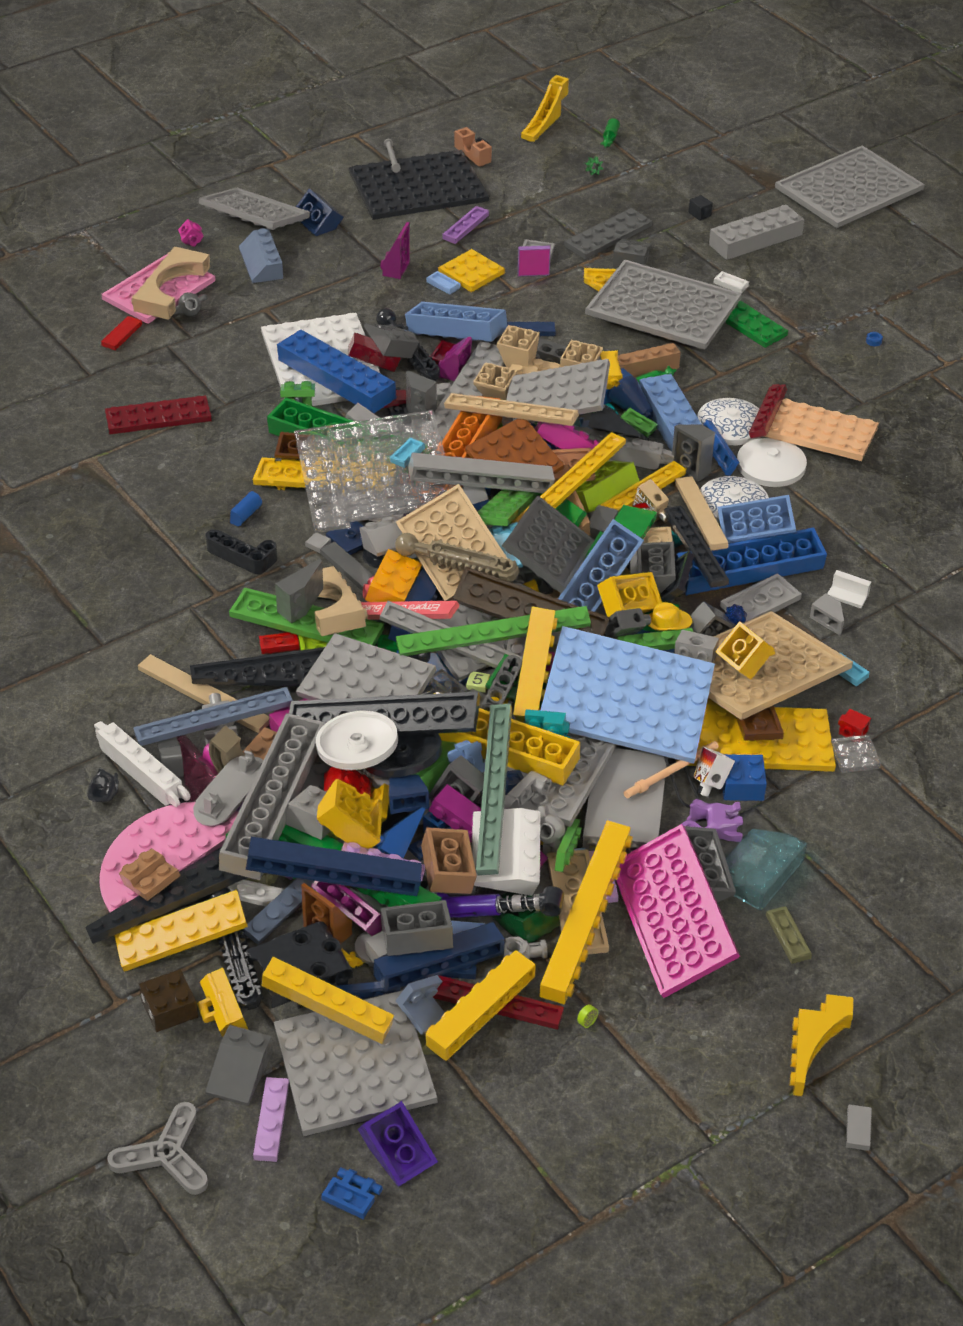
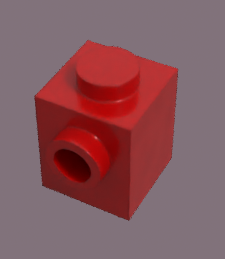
[838,709,871,743]

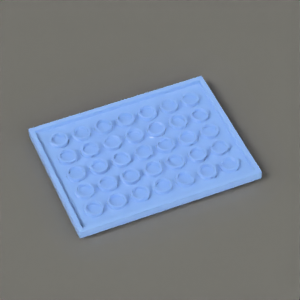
[540,626,715,763]

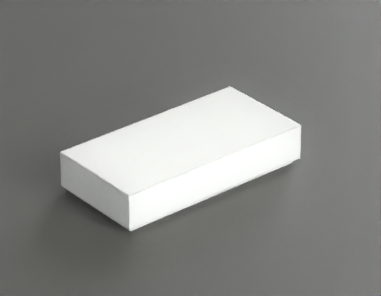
[714,271,749,293]

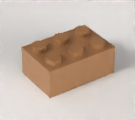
[421,828,477,894]

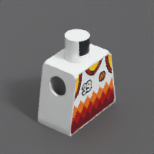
[694,747,735,797]

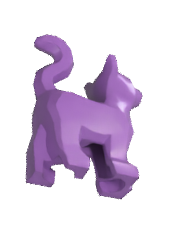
[682,799,743,842]

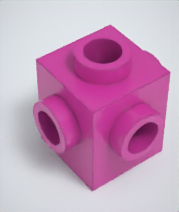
[178,219,204,247]

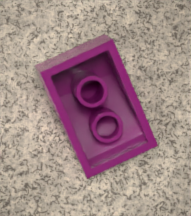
[380,222,410,279]

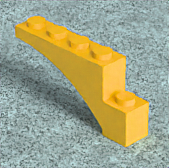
[521,75,569,142]
[790,994,853,1096]

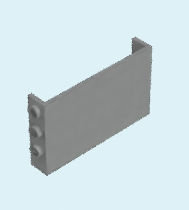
[582,748,666,854]

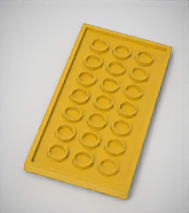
[676,704,836,772]

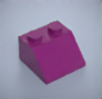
[438,336,472,381]

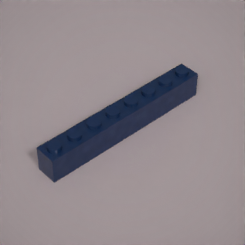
[246,836,422,896]

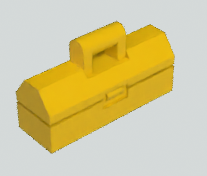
[197,968,248,1037]

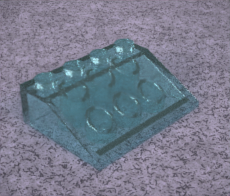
[726,829,807,911]

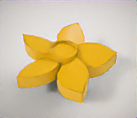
[341,949,363,968]

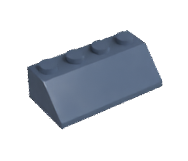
[239,228,283,283]

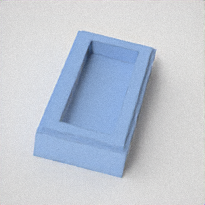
[427,271,461,294]

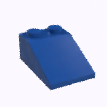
[372,807,425,859]

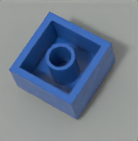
[722,754,767,801]

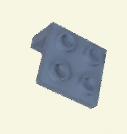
[396,975,444,1035]

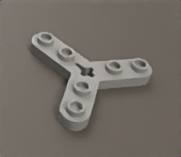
[108,1102,208,1195]

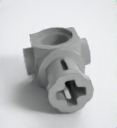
[504,937,547,960]

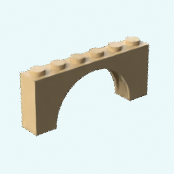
[131,247,210,320]
[315,566,368,636]

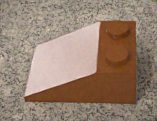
[301,883,352,944]

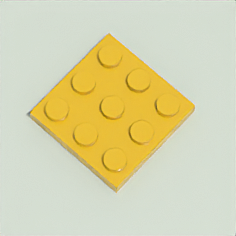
[438,249,505,292]

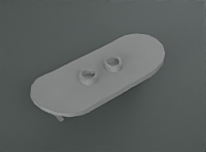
[193,750,264,827]

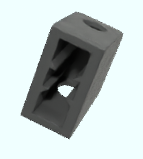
[605,608,651,639]

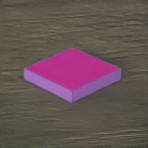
[518,246,550,276]

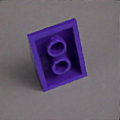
[358,1101,438,1187]

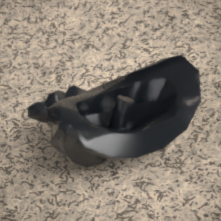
[87,767,119,802]

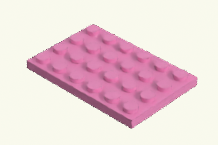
[102,254,215,324]

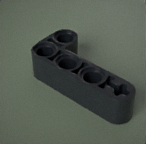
[206,529,277,574]

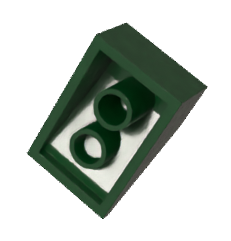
[492,892,561,943]

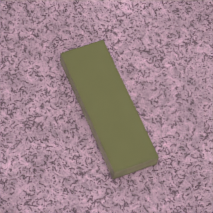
[766,906,812,964]

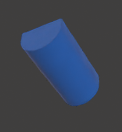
[230,491,262,526]

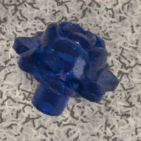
[725,604,748,624]

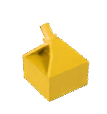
[716,621,775,680]

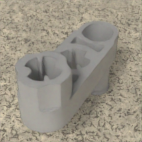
[504,771,552,809]

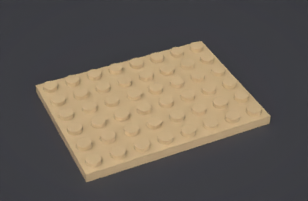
[708,611,853,720]

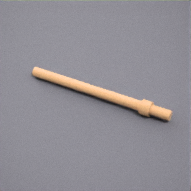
[624,741,719,798]

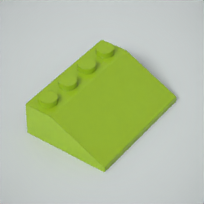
[576,460,639,513]

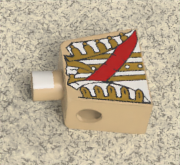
[632,479,669,522]

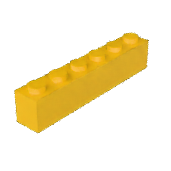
[513,606,558,723]
[426,950,535,1061]
[261,957,394,1044]

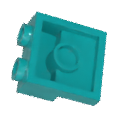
[525,709,571,738]

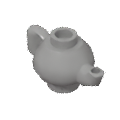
[537,805,565,851]

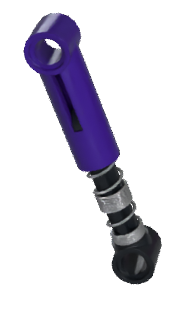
[437,886,564,918]

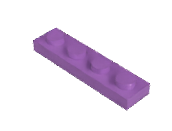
[443,206,489,244]

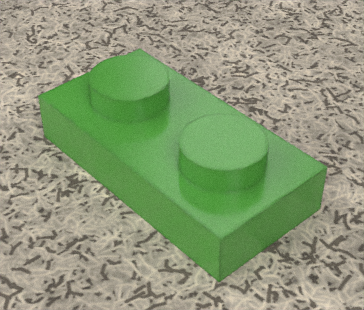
[621,408,658,437]

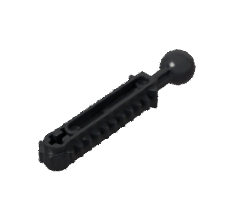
[376,308,440,381]
[206,887,264,1010]

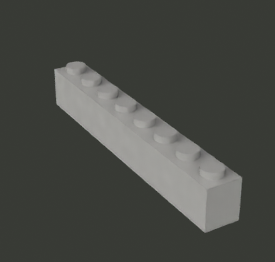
[408,453,555,493]

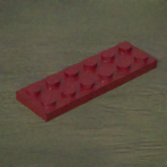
[105,395,212,435]

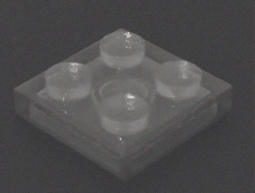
[831,735,881,773]

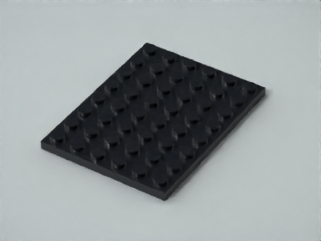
[349,149,489,220]

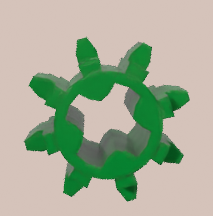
[584,157,603,175]

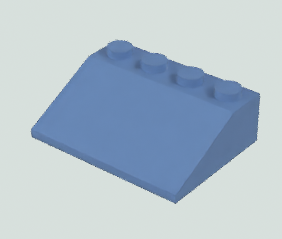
[717,495,796,543]

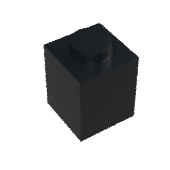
[688,195,713,221]

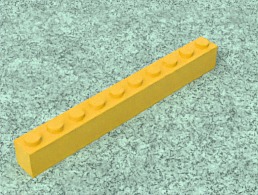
[540,820,633,1005]

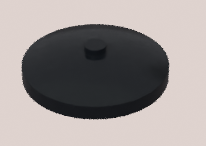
[365,733,443,778]

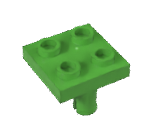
[280,381,315,406]

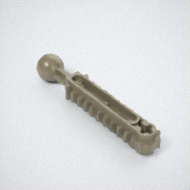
[395,533,520,582]

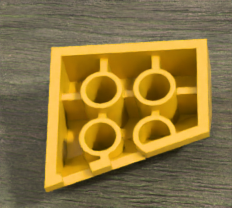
[317,779,383,849]

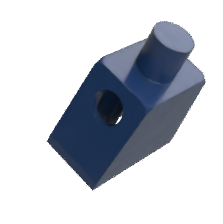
[389,774,430,814]

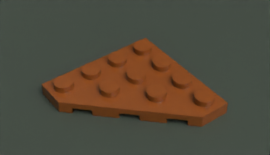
[465,418,564,474]

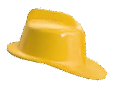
[649,602,692,631]

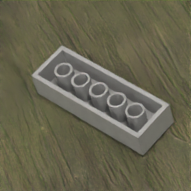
[709,205,804,260]

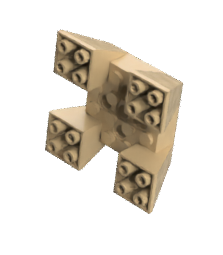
[473,325,603,400]

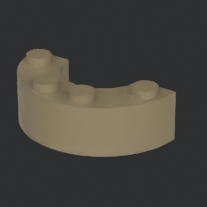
[209,725,245,773]

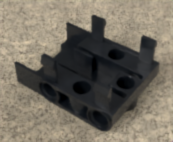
[247,921,353,1009]

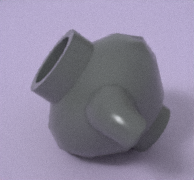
[174,292,208,317]

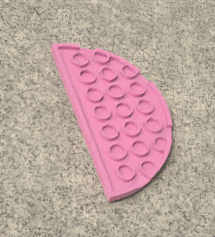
[100,802,239,913]

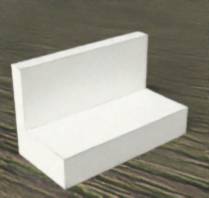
[827,570,871,608]

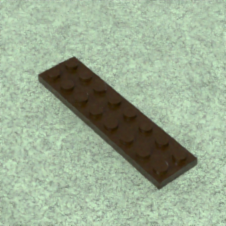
[452,566,610,636]

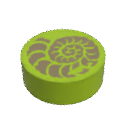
[577,1005,598,1028]

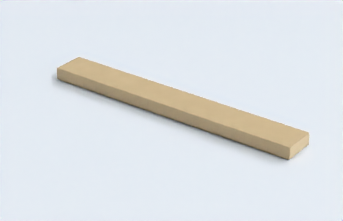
[444,393,579,426]
[675,476,728,551]
[138,654,269,733]

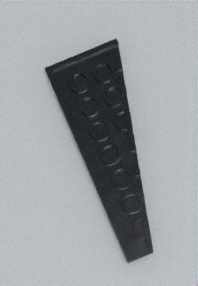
[190,647,325,687]
[85,847,249,944]

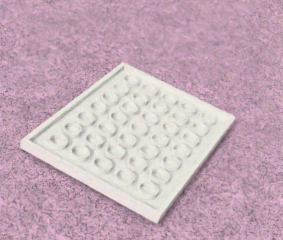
[261,313,380,406]

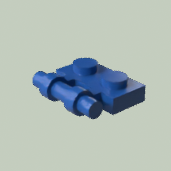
[321,1167,383,1219]

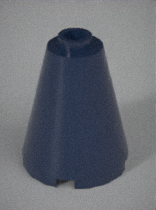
[609,376,653,419]

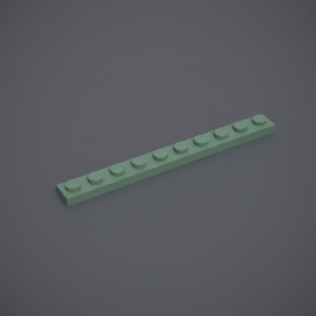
[476,704,512,875]

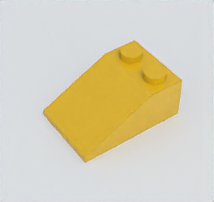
[597,572,662,617]

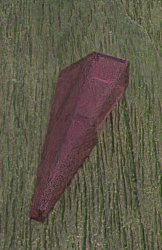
[177,735,219,802]

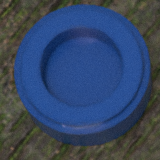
[866,332,883,346]

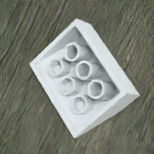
[472,808,540,896]

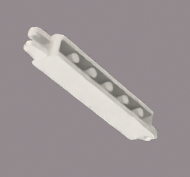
[94,721,191,807]

